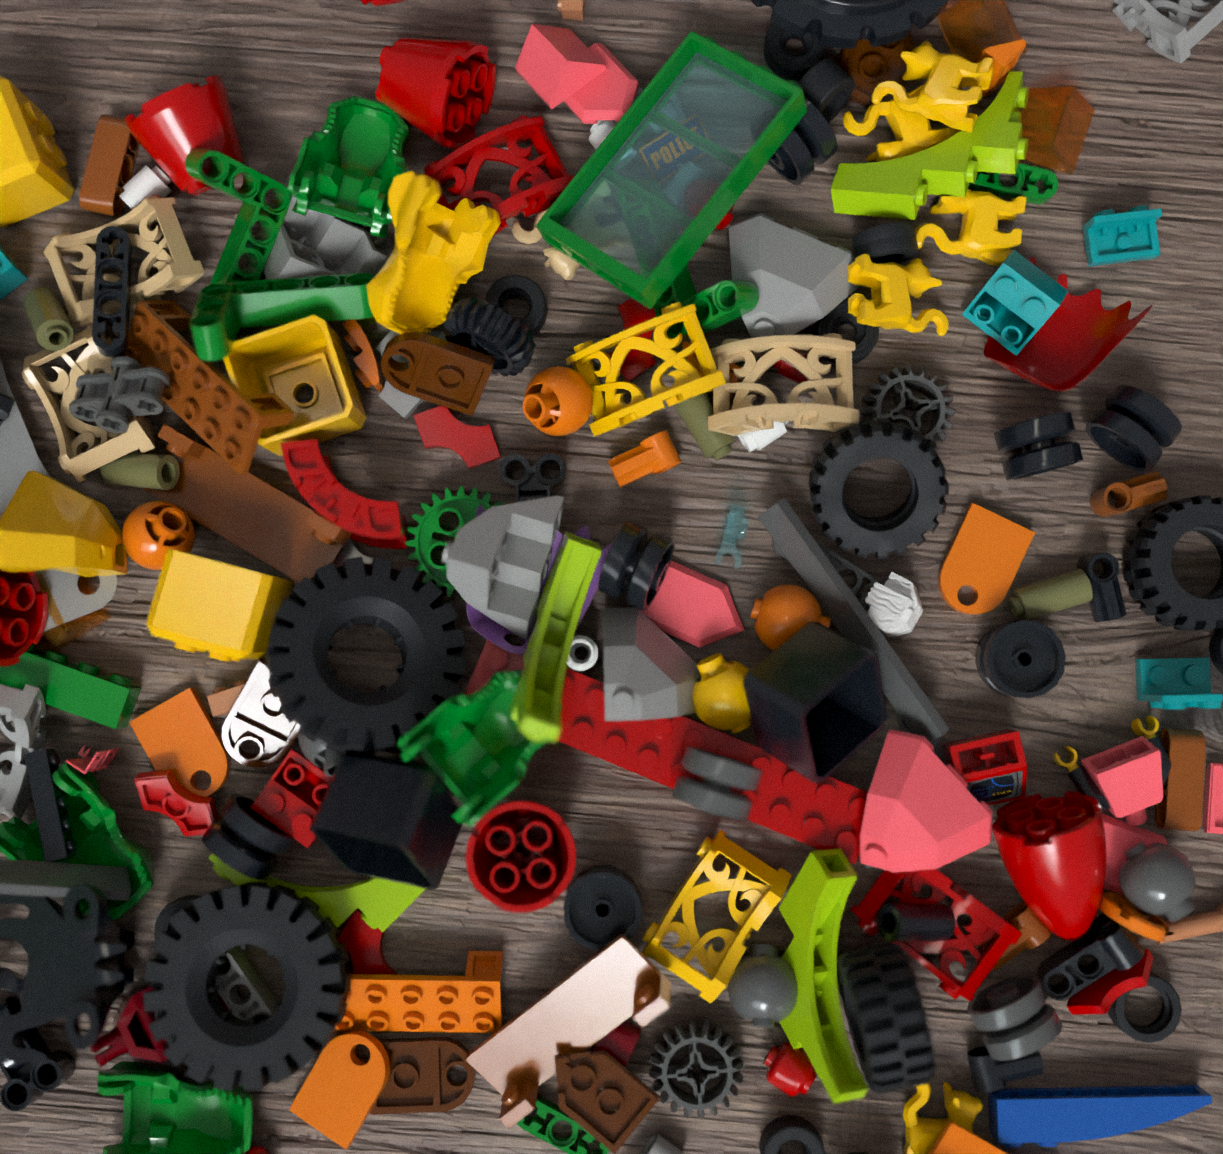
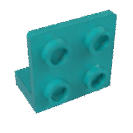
[1135,657,1223,709]

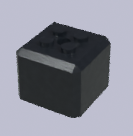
[743,621,887,783]
[309,752,463,890]

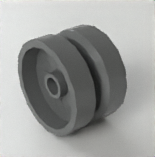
[671,746,763,820]
[967,975,1063,1061]

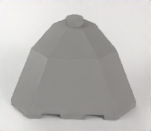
[264,171,394,280]
[729,213,861,338]
[442,495,564,639]
[603,607,702,721]

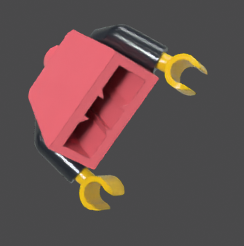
[1053,715,1171,826]

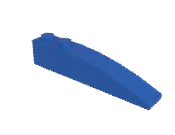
[988,1085,1212,1148]

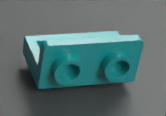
[1083,205,1163,267]

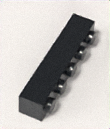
[24,748,77,862]

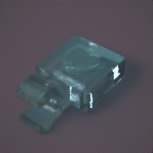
[715,506,749,570]

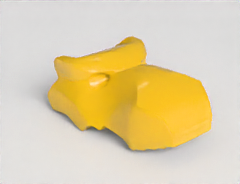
[366,171,501,334]

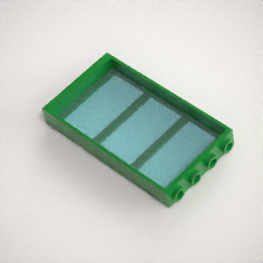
[535,31,807,310]

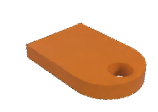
[937,503,1035,615]
[129,687,231,797]
[289,1030,390,1150]

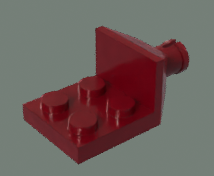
[90,986,229,1068]

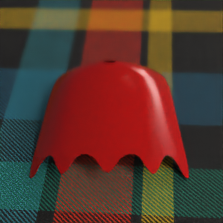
[983,257,1152,391]

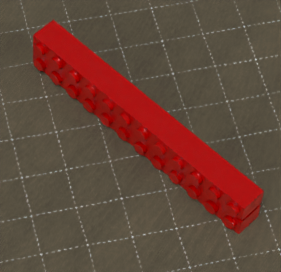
[465,639,868,865]

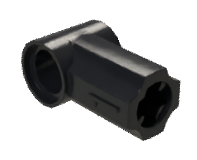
[1077,553,1127,622]
[967,1046,1044,1092]

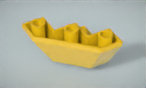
[0,470,128,577]

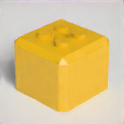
[0,76,74,228]
[223,315,367,456]
[146,548,294,662]

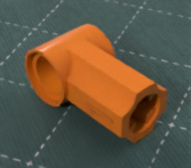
[608,430,682,488]

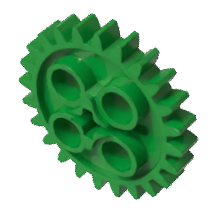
[405,486,502,599]

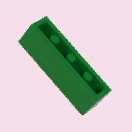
[0,643,142,729]

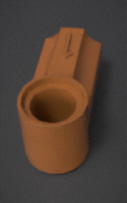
[1090,471,1168,517]
[977,902,1052,970]

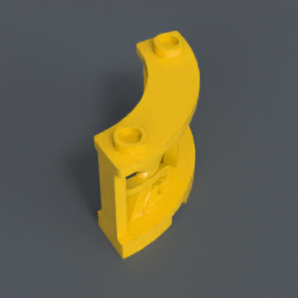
[565,302,726,437]
[641,829,792,1003]

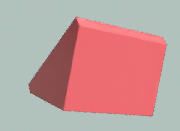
[515,24,607,110]

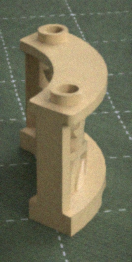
[43,195,205,328]
[21,324,155,483]
[708,333,859,436]

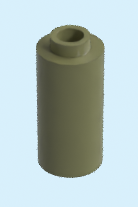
[23,287,73,351]
[674,393,736,461]
[100,452,180,490]
[1008,568,1093,621]

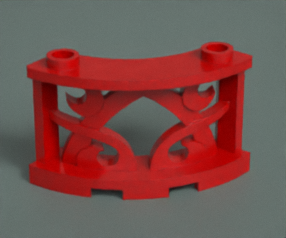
[423,115,575,236]
[281,439,409,550]
[850,869,1022,1002]

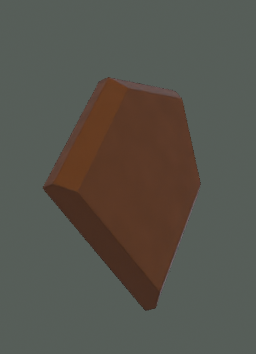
[836,30,916,109]
[554,1050,660,1154]

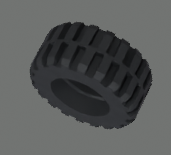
[809,418,949,559]
[1122,495,1223,631]
[837,942,936,1094]

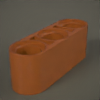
[79,114,140,217]
[1155,728,1206,832]

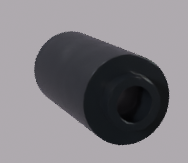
[877,904,956,941]

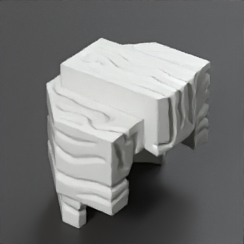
[865,572,923,638]

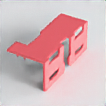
[66,744,119,774]

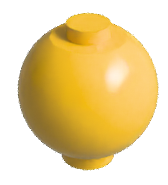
[693,653,751,733]

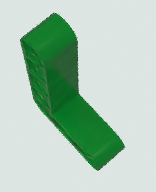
[185,148,291,337]
[618,178,759,339]
[190,273,375,361]

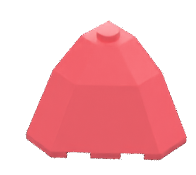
[860,729,993,872]

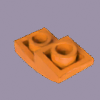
[342,319,384,393]

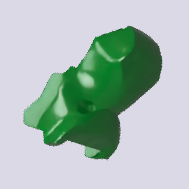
[288,96,409,238]
[397,669,562,827]
[0,762,155,920]
[97,1061,253,1154]

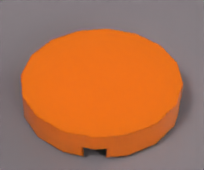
[1099,892,1170,942]

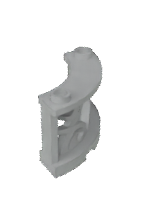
[1112,0,1223,64]
[0,684,46,819]

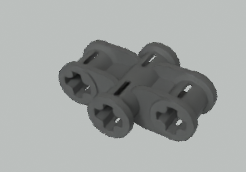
[69,356,171,433]

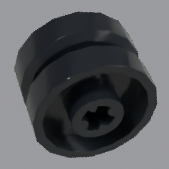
[750,97,838,185]
[1086,385,1182,472]
[994,412,1084,481]
[598,521,676,610]
[975,620,1066,698]
[202,794,295,880]
[563,865,642,951]

